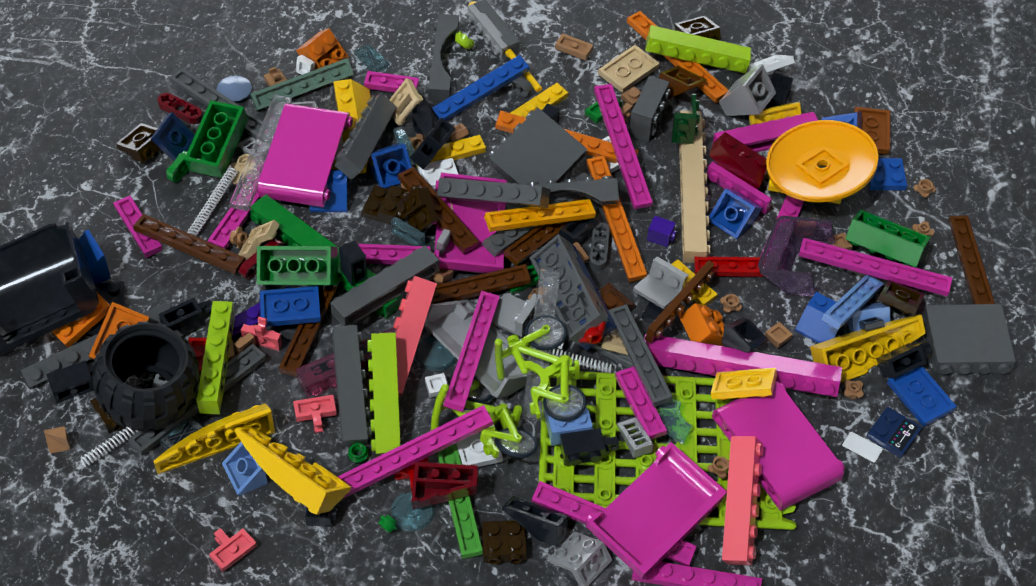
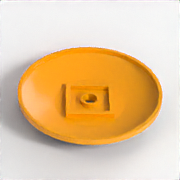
[766,120,878,202]

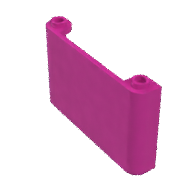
[258,103,353,207]
[433,173,507,273]
[712,381,845,511]
[585,442,727,579]

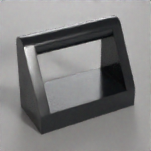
[722,317,768,352]

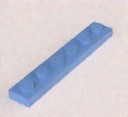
[821,275,884,330]

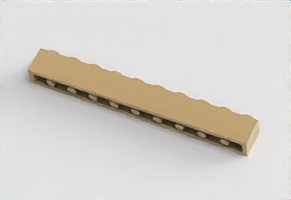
[679,111,710,263]

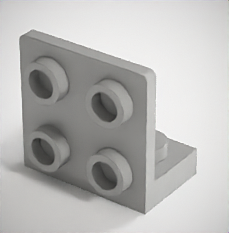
[633,257,689,309]
[491,293,541,337]
[548,532,612,586]

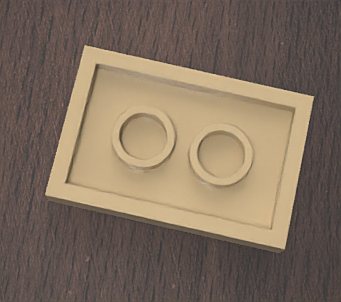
[598,45,659,93]

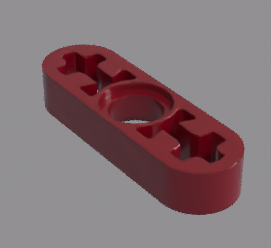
[157,93,203,125]
[239,238,285,280]

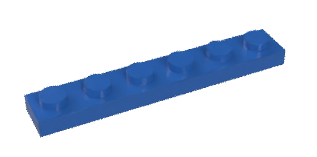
[432,55,530,121]

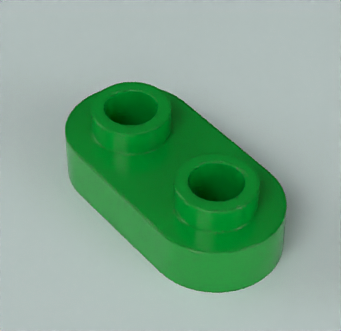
[166,151,189,183]

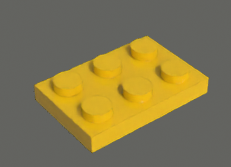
[711,368,777,400]

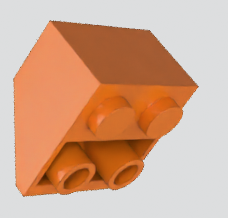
[296,28,348,70]
[679,303,725,346]

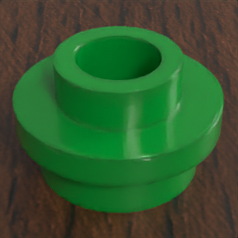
[348,443,368,463]
[378,515,398,534]

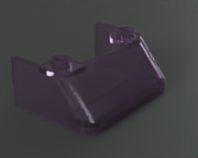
[758,216,836,297]

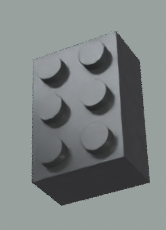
[629,76,671,142]

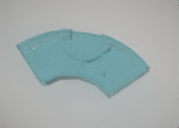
[393,127,415,164]
[659,399,692,444]

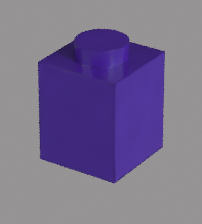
[647,216,677,247]

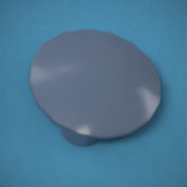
[217,75,252,102]

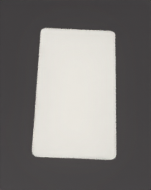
[842,432,883,462]

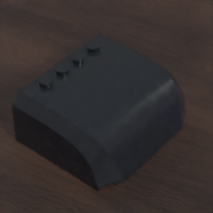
[0,222,99,353]

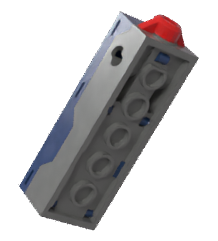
[530,234,617,350]

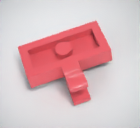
[241,317,282,351]
[293,395,337,433]
[209,528,257,572]

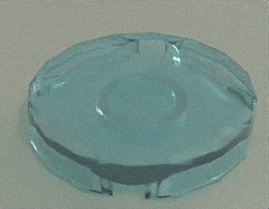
[417,336,455,371]
[391,491,433,531]

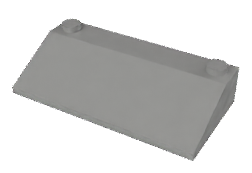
[424,300,539,398]

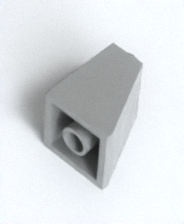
[719,64,776,116]

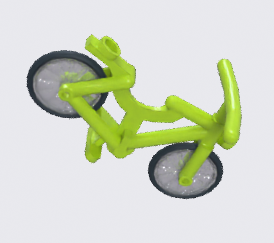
[495,315,587,421]
[430,376,538,458]

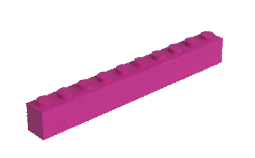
[644,334,842,397]

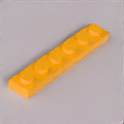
[484,199,596,232]

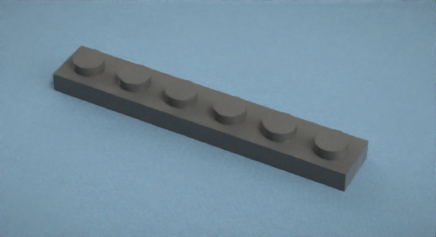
[608,304,673,407]

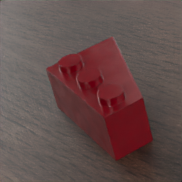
[709,132,767,189]
[411,462,479,510]

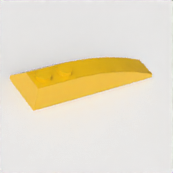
[333,79,371,174]
[810,314,925,383]
[154,403,275,474]
[235,426,351,514]

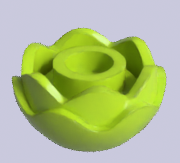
[455,31,475,50]

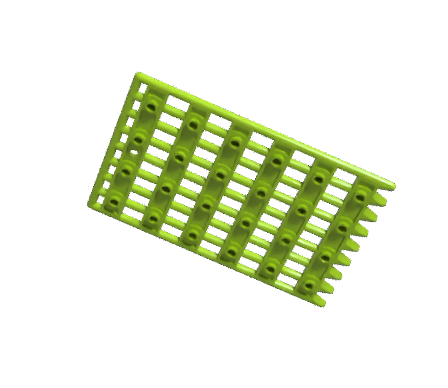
[538,371,797,530]

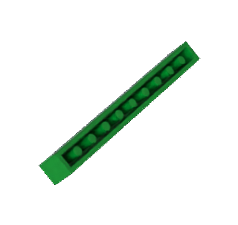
[250,194,402,319]

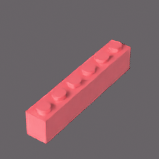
[393,276,437,397]
[722,436,763,565]

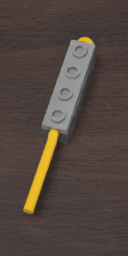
[466,0,542,92]

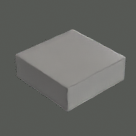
[436,229,451,256]

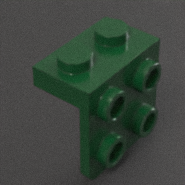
[671,94,700,144]

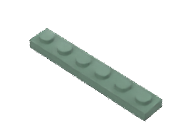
[250,58,354,110]

